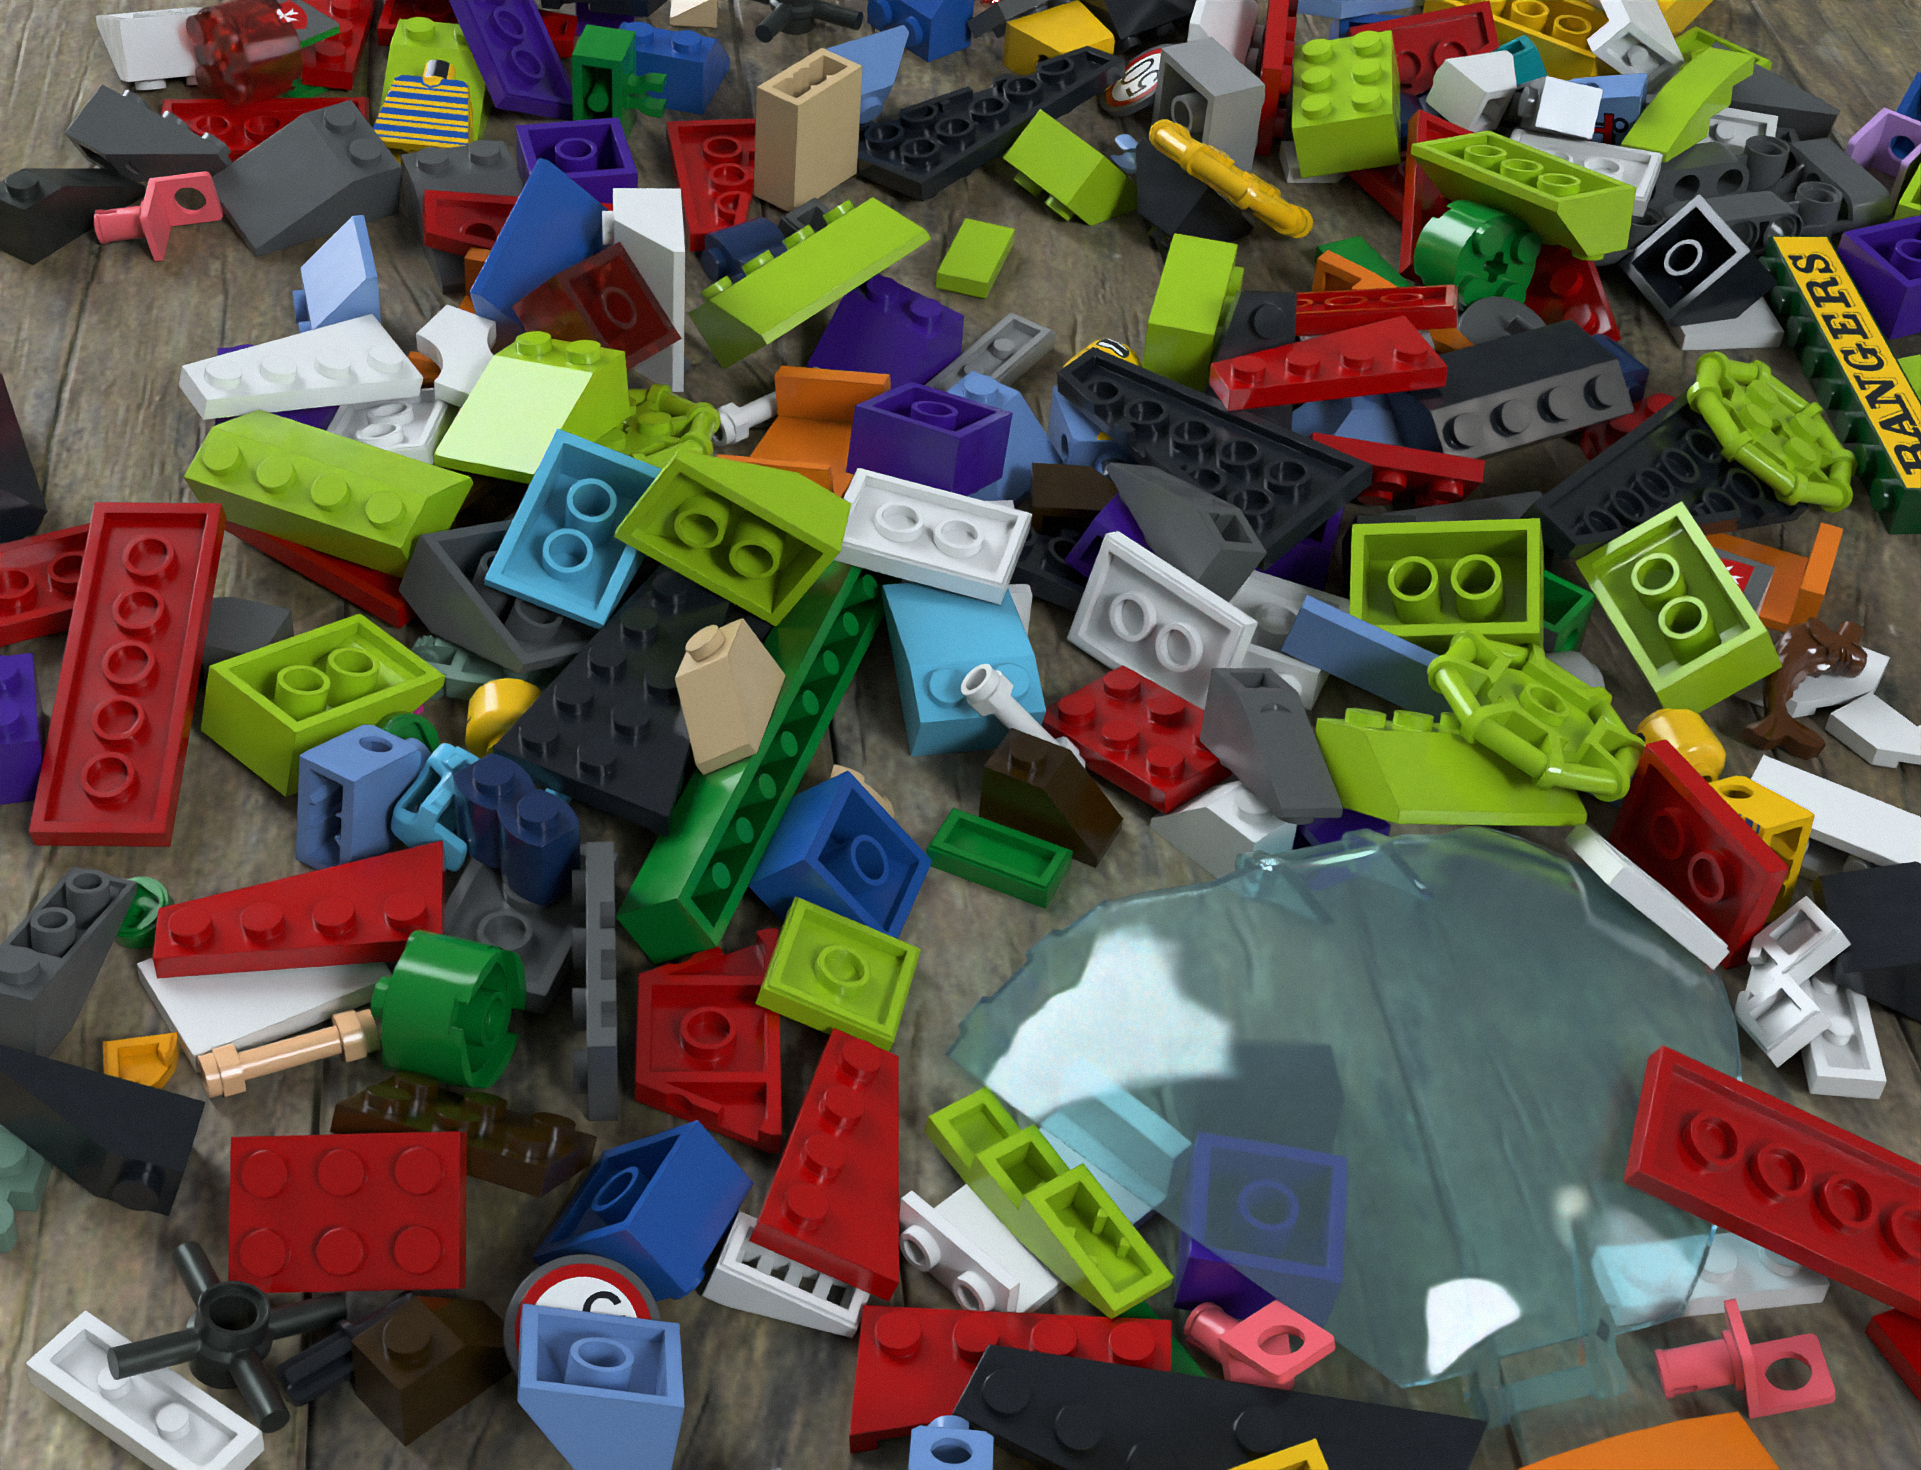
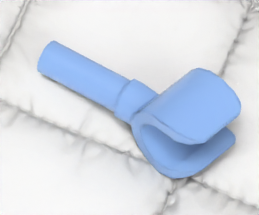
[1110,134,1138,174]

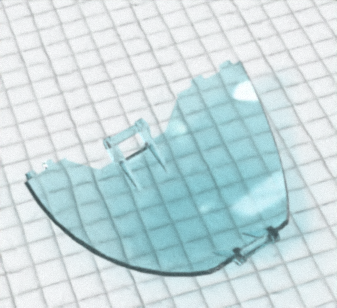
[946,825,1742,1431]

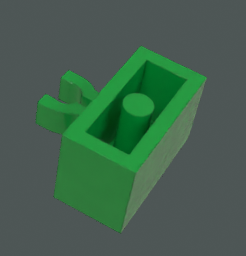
[572,25,667,140]

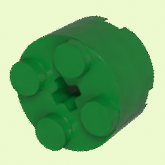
[1414,199,1542,312]
[370,930,527,1089]

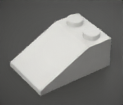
[96,7,230,90]

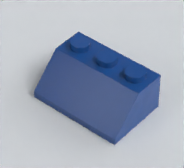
[470,158,613,355]

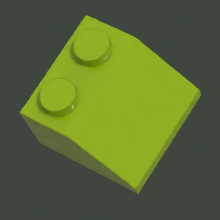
[1003,109,1137,226]

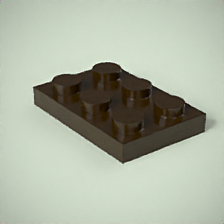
[330,1071,597,1198]

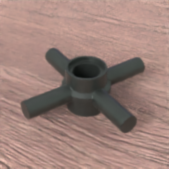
[752,0,863,43]
[107,1241,347,1433]

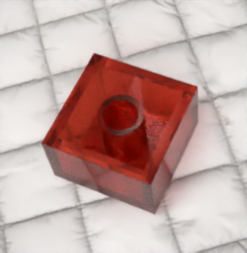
[512,242,682,374]

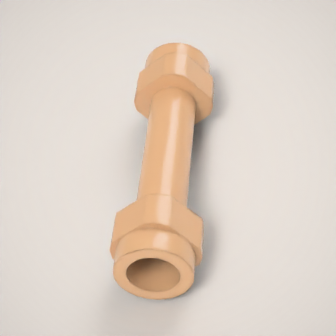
[197,1009,380,1099]

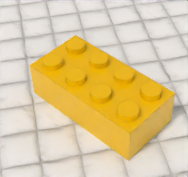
[1423,0,1621,81]

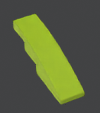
[1621,47,1755,163]
[924,1086,1174,1319]

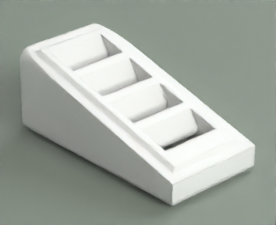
[702,1211,870,1338]

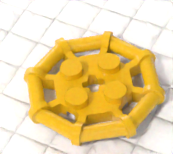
[1149,119,1313,238]

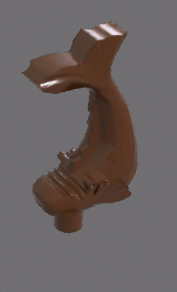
[1738,617,1868,760]

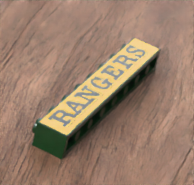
[1758,236,1921,534]

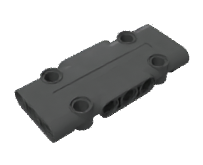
[1594,135,1892,269]

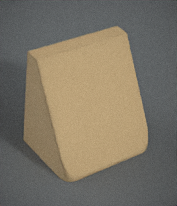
[670,0,719,28]

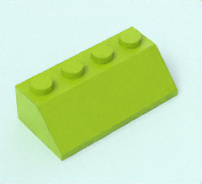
[1411,131,1637,261]
[688,197,931,370]
[184,409,473,579]
[1315,708,1587,826]

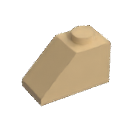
[675,618,786,775]

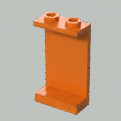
[716,365,891,499]
[1705,522,1844,633]

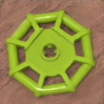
[1687,351,1858,513]
[594,383,721,469]
[1427,630,1646,802]

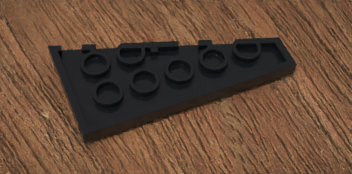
[856,46,1125,202]
[1057,347,1372,572]
[1520,389,1810,560]
[493,563,734,837]
[952,1344,1489,1470]

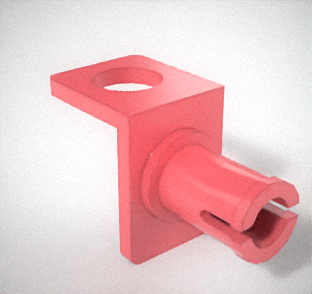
[94,171,223,262]
[1654,1298,1836,1419]
[1184,1300,1336,1391]

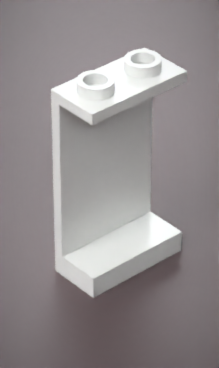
[899,1060,1194,1313]

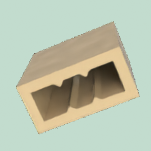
[754,48,863,212]

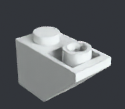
[1425,50,1517,133]

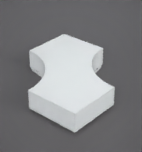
[416,305,497,408]

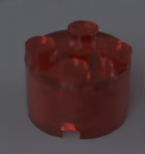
[186,0,303,108]

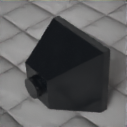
[1136,138,1254,250]

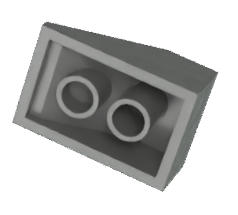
[212,100,402,258]
[400,140,523,295]
[398,519,600,674]

